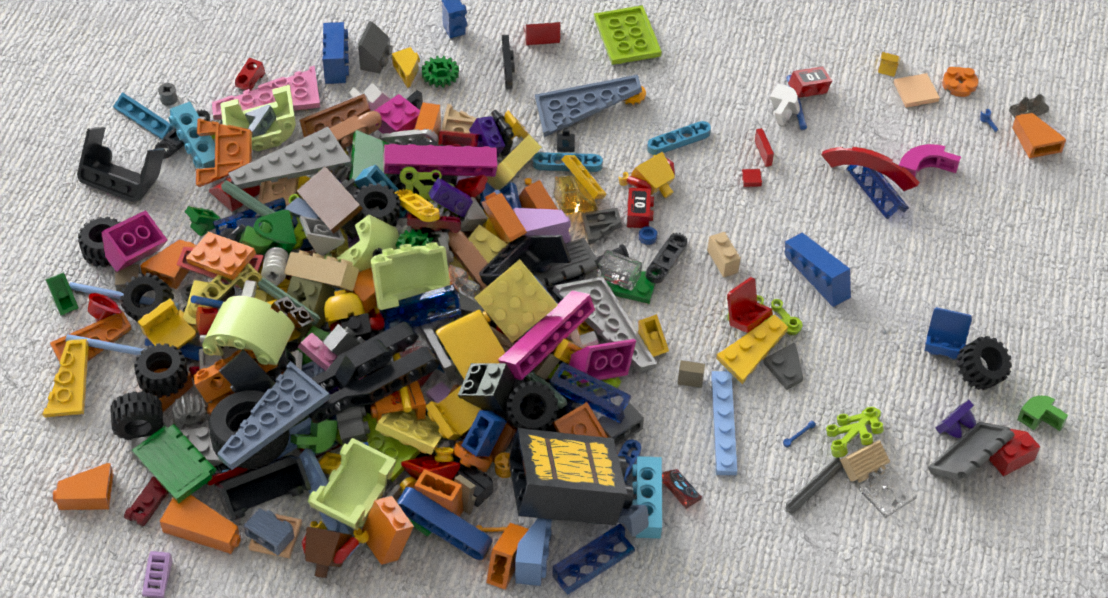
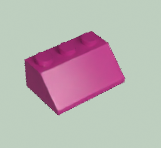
[102,210,168,272]
[567,339,636,383]

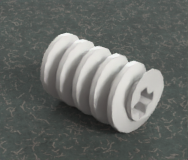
[261,248,289,286]

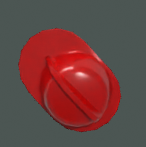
[88,293,122,322]

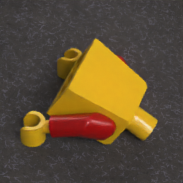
[618,152,675,198]

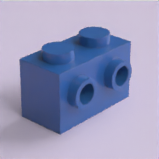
[442,0,468,39]

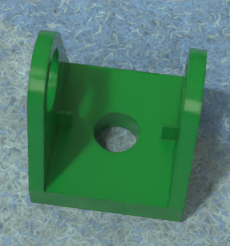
[254,210,297,257]

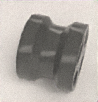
[158,83,178,106]

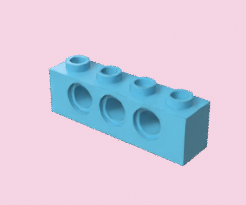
[168,102,215,169]
[632,456,662,539]

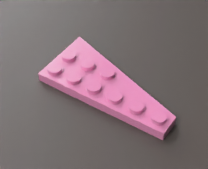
[212,65,320,120]

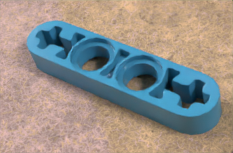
[647,121,711,155]
[532,152,603,172]

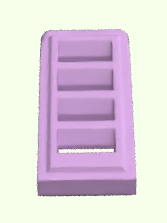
[142,551,173,598]

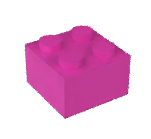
[374,94,420,134]

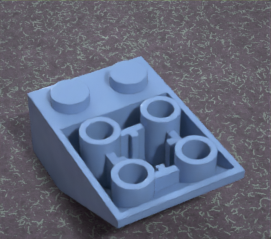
[515,518,552,586]

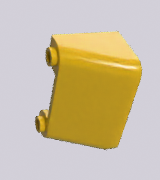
[436,309,505,379]

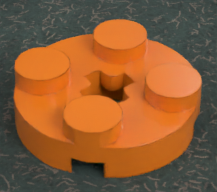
[942,67,978,97]
[452,441,493,472]

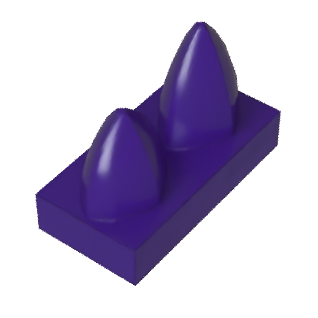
[935,400,976,438]

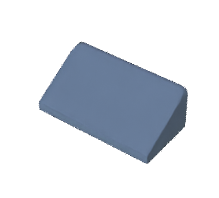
[285,197,321,220]

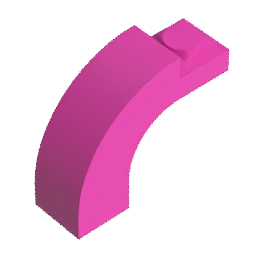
[899,144,961,177]

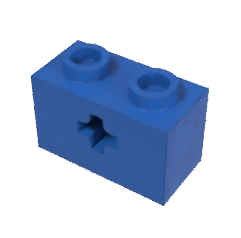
[461,410,507,457]

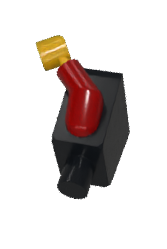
[327,306,388,340]

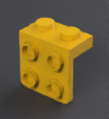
[138,299,196,350]
[425,385,482,441]

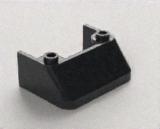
[77,127,165,202]
[479,235,571,286]
[219,346,277,393]
[214,455,311,520]

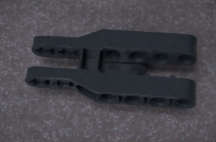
[308,322,440,423]

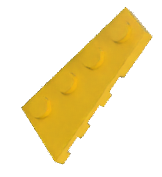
[716,315,788,384]
[42,339,89,418]

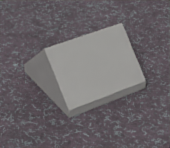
[300,216,345,256]

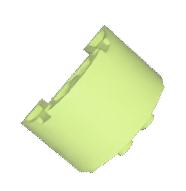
[220,85,296,151]
[323,215,399,272]
[371,243,451,310]
[202,296,295,365]
[308,438,396,530]

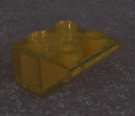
[554,175,598,214]

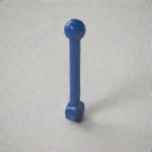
[783,421,816,447]

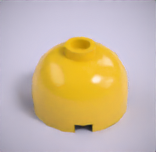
[324,289,365,322]

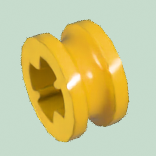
[435,447,453,462]

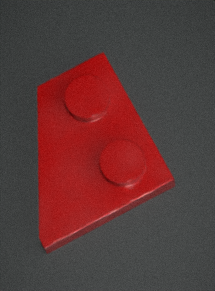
[455,174,488,198]

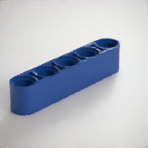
[397,487,493,560]

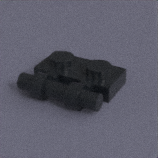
[491,110,514,156]

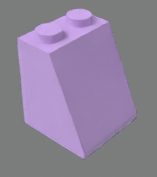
[513,208,571,243]

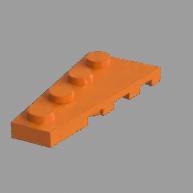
[50,311,131,363]

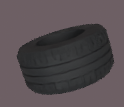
[208,390,290,469]

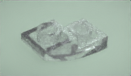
[448,264,480,302]

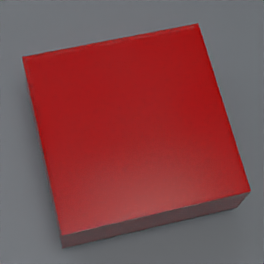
[741,169,762,187]

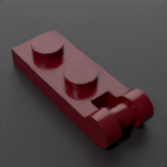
[407,213,461,233]
[124,476,168,527]

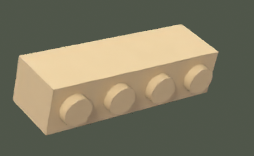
[284,250,359,291]

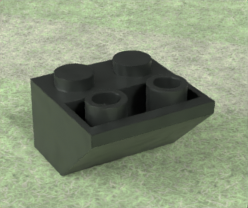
[458,363,515,411]

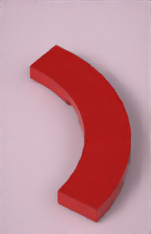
[821,147,920,191]

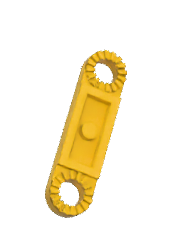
[395,189,440,222]

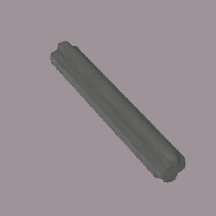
[785,458,843,514]

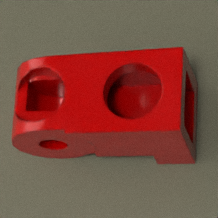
[235,57,266,91]

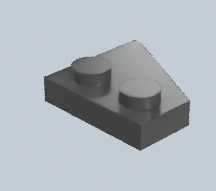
[581,208,621,244]
[763,343,803,390]

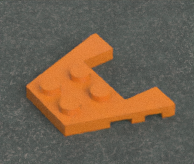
[196,118,252,187]

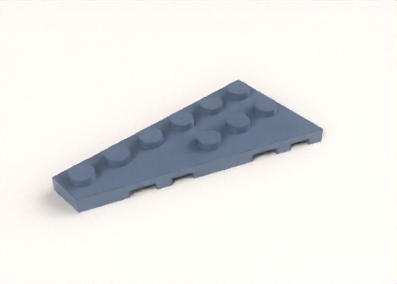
[535,75,642,137]
[217,361,330,470]

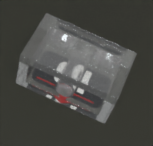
[597,250,642,290]

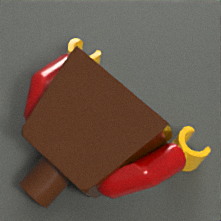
[301,521,369,578]

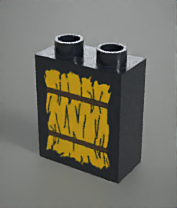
[508,428,633,525]

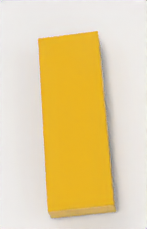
[561,155,607,199]

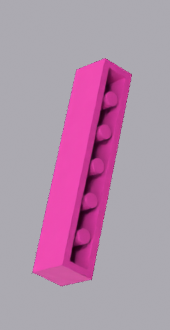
[383,144,497,177]
[498,290,595,380]

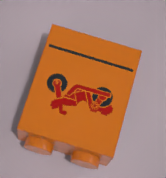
[370,381,426,423]

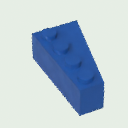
[322,22,349,84]
[784,232,851,307]

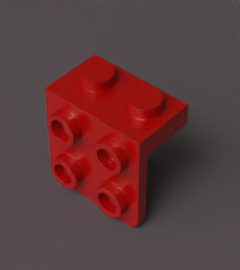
[727,277,773,333]

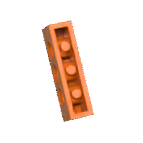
[194,349,278,403]

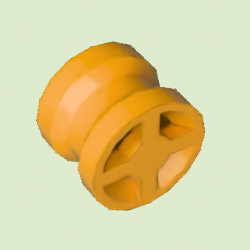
[495,452,511,478]

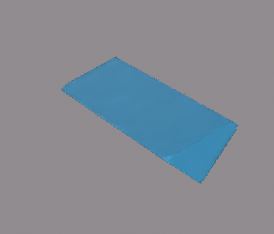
[113,92,175,140]

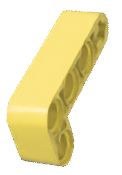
[487,134,542,190]
[187,263,262,319]

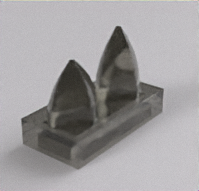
[1009,94,1049,118]

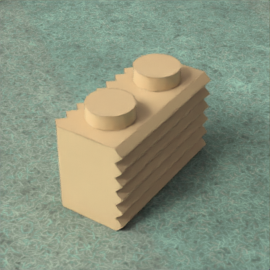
[707,232,741,277]
[840,440,890,483]

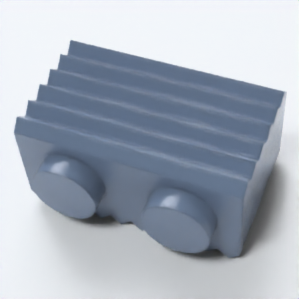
[244,508,295,556]

